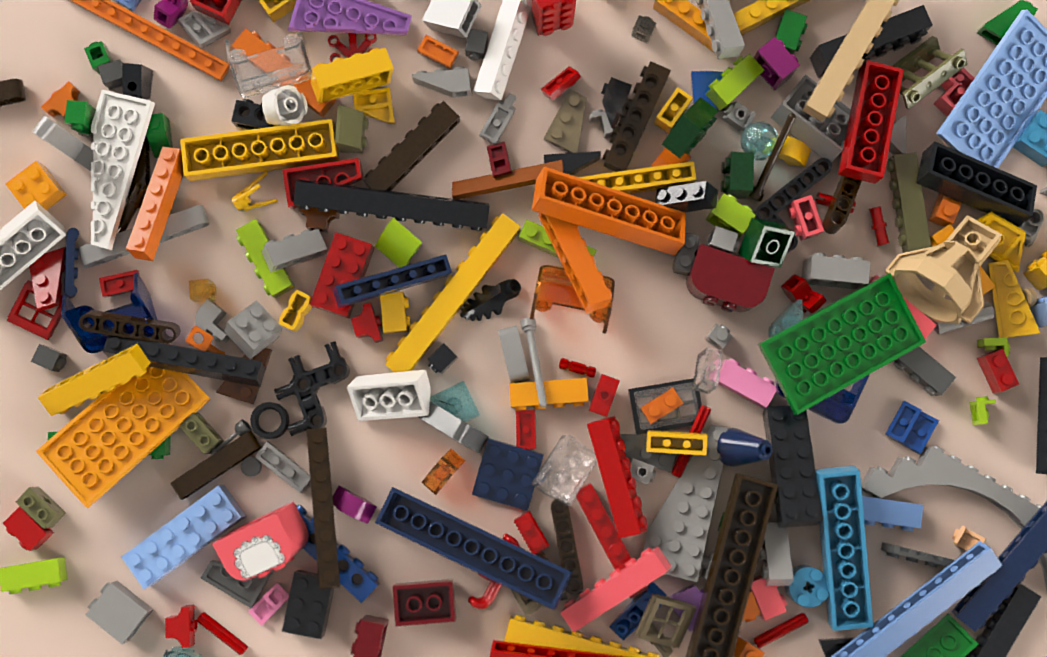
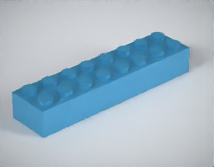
[815,466,873,631]

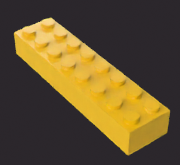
[180,119,340,181]

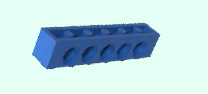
[295,504,380,603]

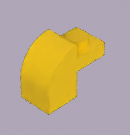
[763,136,811,167]

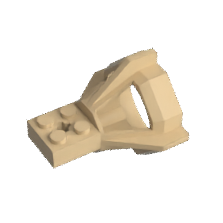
[885,215,1002,324]

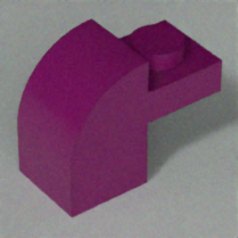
[154,0,189,29]
[332,485,377,524]

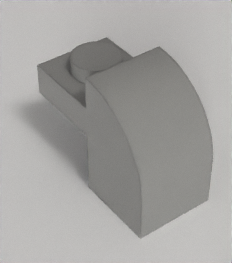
[195,299,230,343]

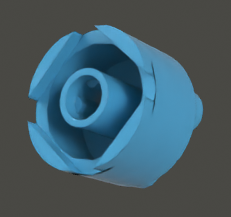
[784,565,828,608]

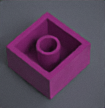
[754,37,800,91]

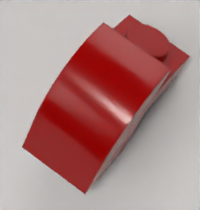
[781,274,827,314]

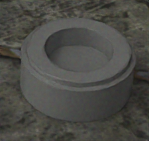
[241,457,262,476]

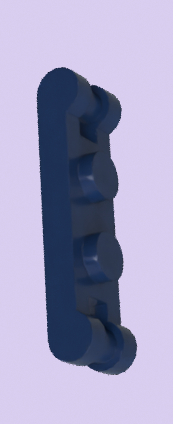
[64,228,79,298]

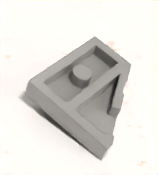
[178,11,231,49]

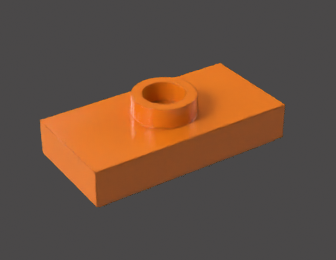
[417,35,459,69]

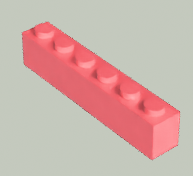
[560,546,672,633]

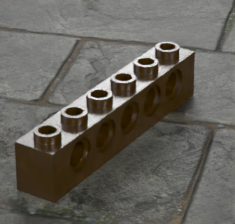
[602,61,671,172]

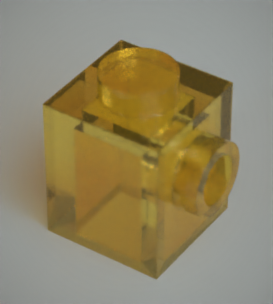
[189,279,216,303]

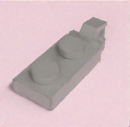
[479,93,516,144]

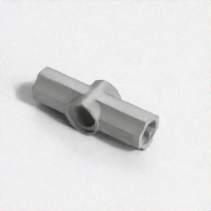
[932,302,994,334]

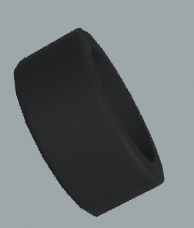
[250,402,289,439]

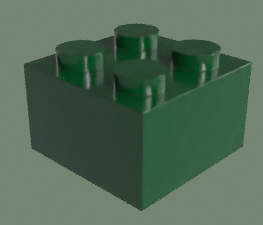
[720,151,754,199]
[738,218,795,268]

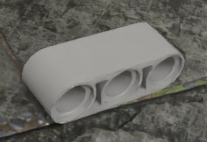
[498,326,530,383]

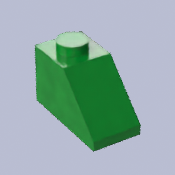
[146,113,173,158]

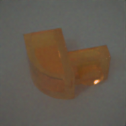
[421,449,465,495]

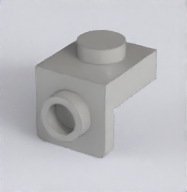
[589,109,615,139]

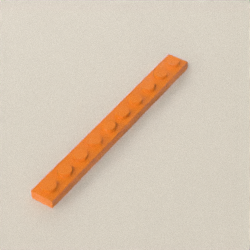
[69,0,231,82]

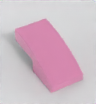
[248,583,289,626]

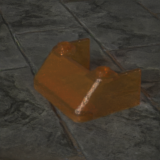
[530,265,615,334]

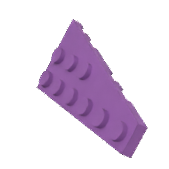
[288,0,412,35]

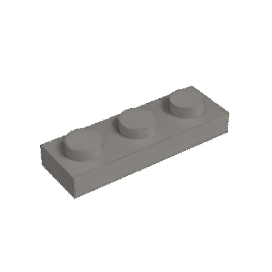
[255,441,310,493]

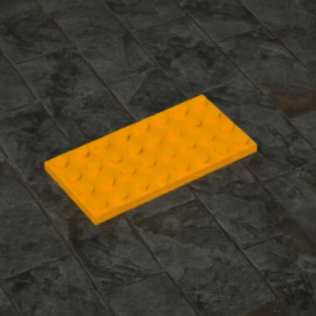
[35,366,211,508]

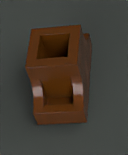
[298,207,340,233]

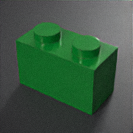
[775,9,808,54]
[64,100,96,136]

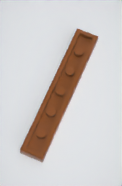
[452,160,564,199]

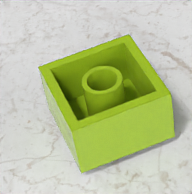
[705,193,756,240]

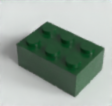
[661,97,718,158]

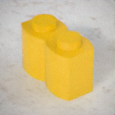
[279,290,312,332]

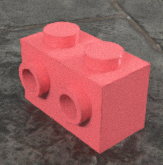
[788,195,824,241]

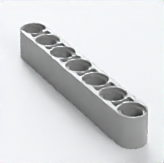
[78,205,210,268]

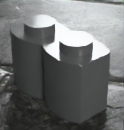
[673,233,699,276]

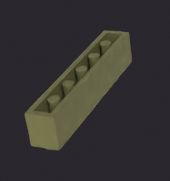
[887,152,931,253]

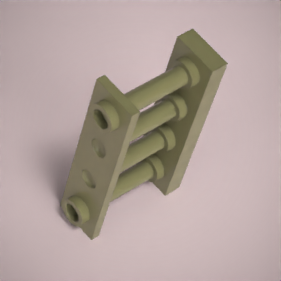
[893,36,968,109]

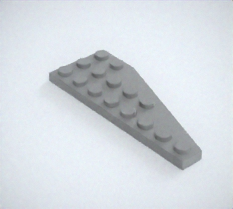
[643,425,729,583]

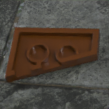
[216,348,272,405]

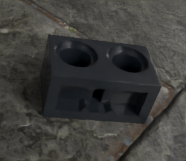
[231,99,274,130]

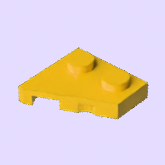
[353,87,395,125]

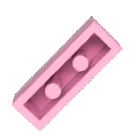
[713,359,778,409]

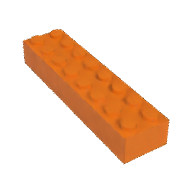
[532,166,686,255]

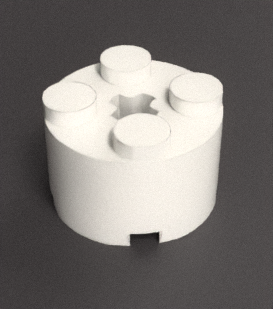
[262,85,307,126]

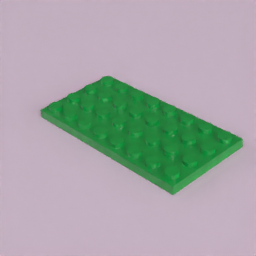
[758,273,926,415]

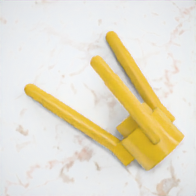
[231,171,277,212]

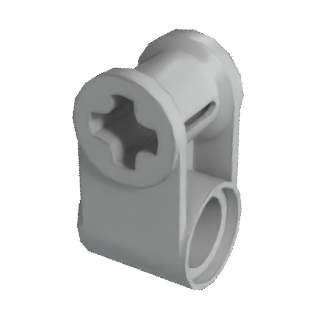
[1017,209,1044,247]

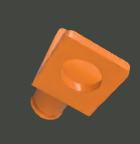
[185,326,225,355]

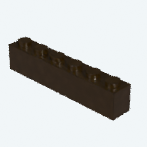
[363,101,461,191]

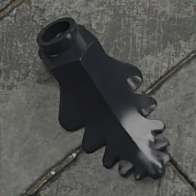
[460,279,521,321]

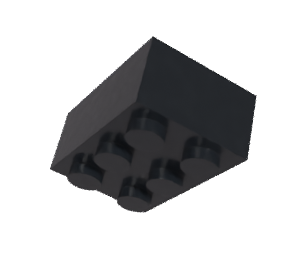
[282,570,334,639]

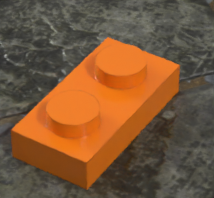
[640,388,684,424]

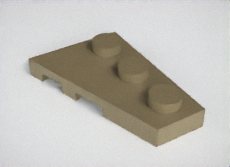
[544,89,586,153]

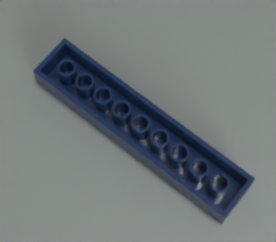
[375,487,572,610]

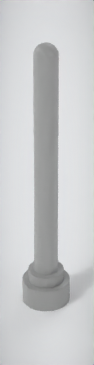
[520,318,547,407]

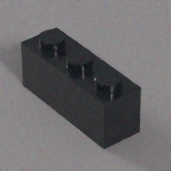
[655,181,718,213]

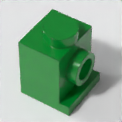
[84,41,113,74]

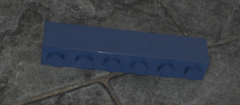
[333,255,452,308]

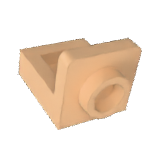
[952,525,986,551]

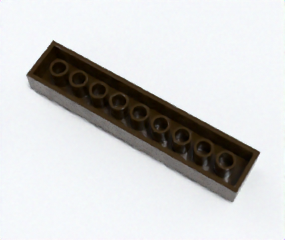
[686,473,778,657]

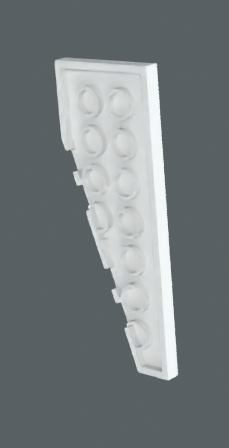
[91,90,155,250]

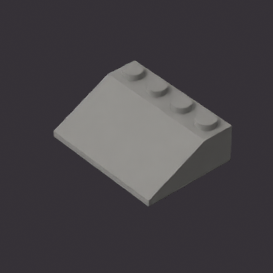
[771,75,851,163]

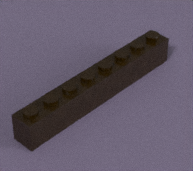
[306,427,340,590]

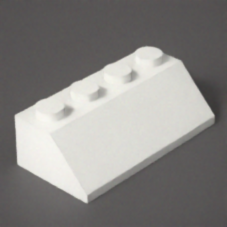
[347,370,431,421]

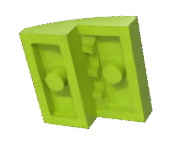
[375,218,422,268]

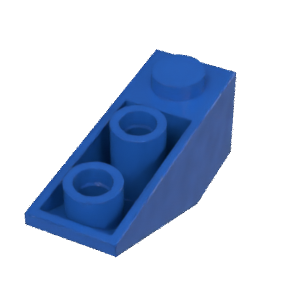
[609,582,667,641]

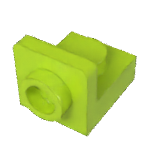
[977,337,1010,357]
[969,396,996,425]

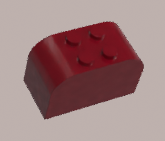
[686,244,775,312]

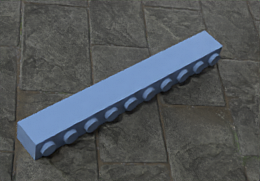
[831,541,1003,657]

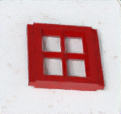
[7,280,70,340]

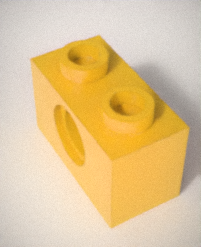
[654,87,693,134]

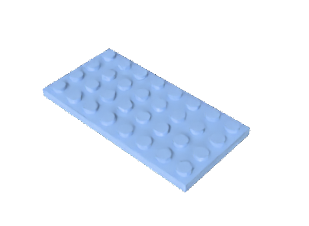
[936,9,1047,168]

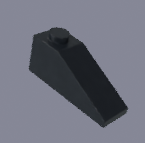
[601,77,632,129]
[543,151,601,175]

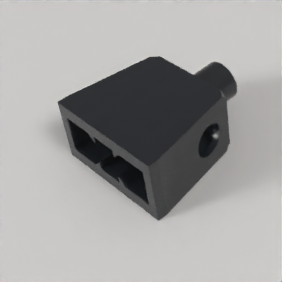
[122,63,153,99]

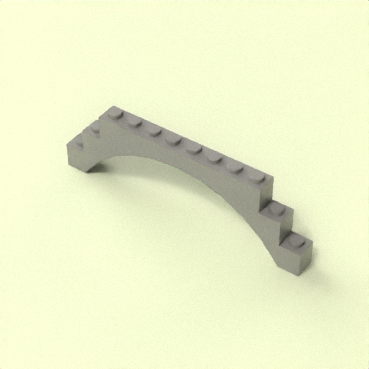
[861,445,1047,590]

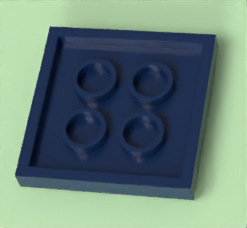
[472,438,544,511]

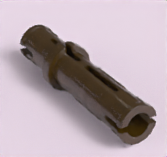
[117,183,148,233]

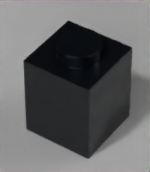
[427,343,458,374]

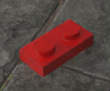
[541,66,581,101]
[99,270,142,298]
[516,410,536,449]

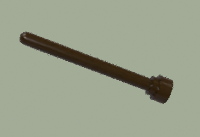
[749,113,796,201]

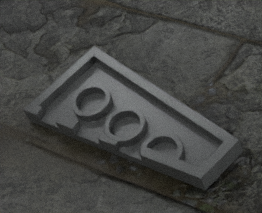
[881,542,955,568]

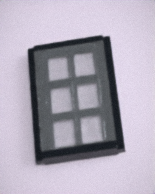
[628,378,702,435]

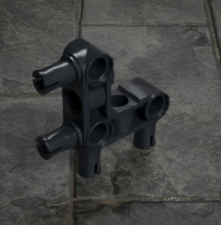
[274,341,350,437]

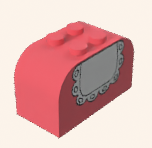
[212,501,309,581]

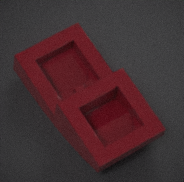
[486,141,512,178]

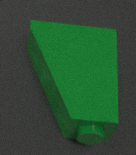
[977,0,1038,45]

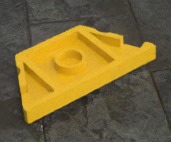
[972,212,1026,273]

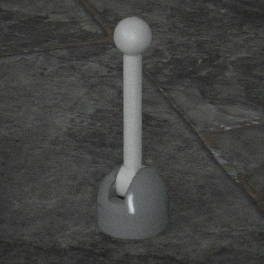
[211,419,252,455]

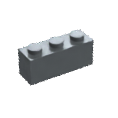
[894,347,956,396]

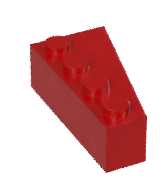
[282,158,364,209]

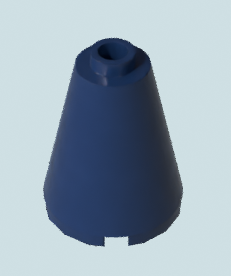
[717,428,772,467]

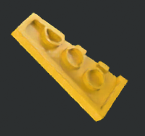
[988,260,1041,338]

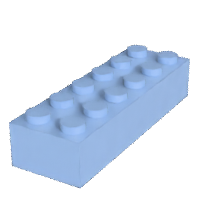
[121,485,246,589]

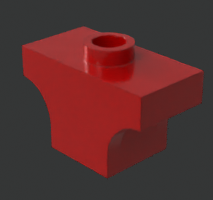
[351,302,383,343]
[588,374,620,417]
[165,605,198,648]

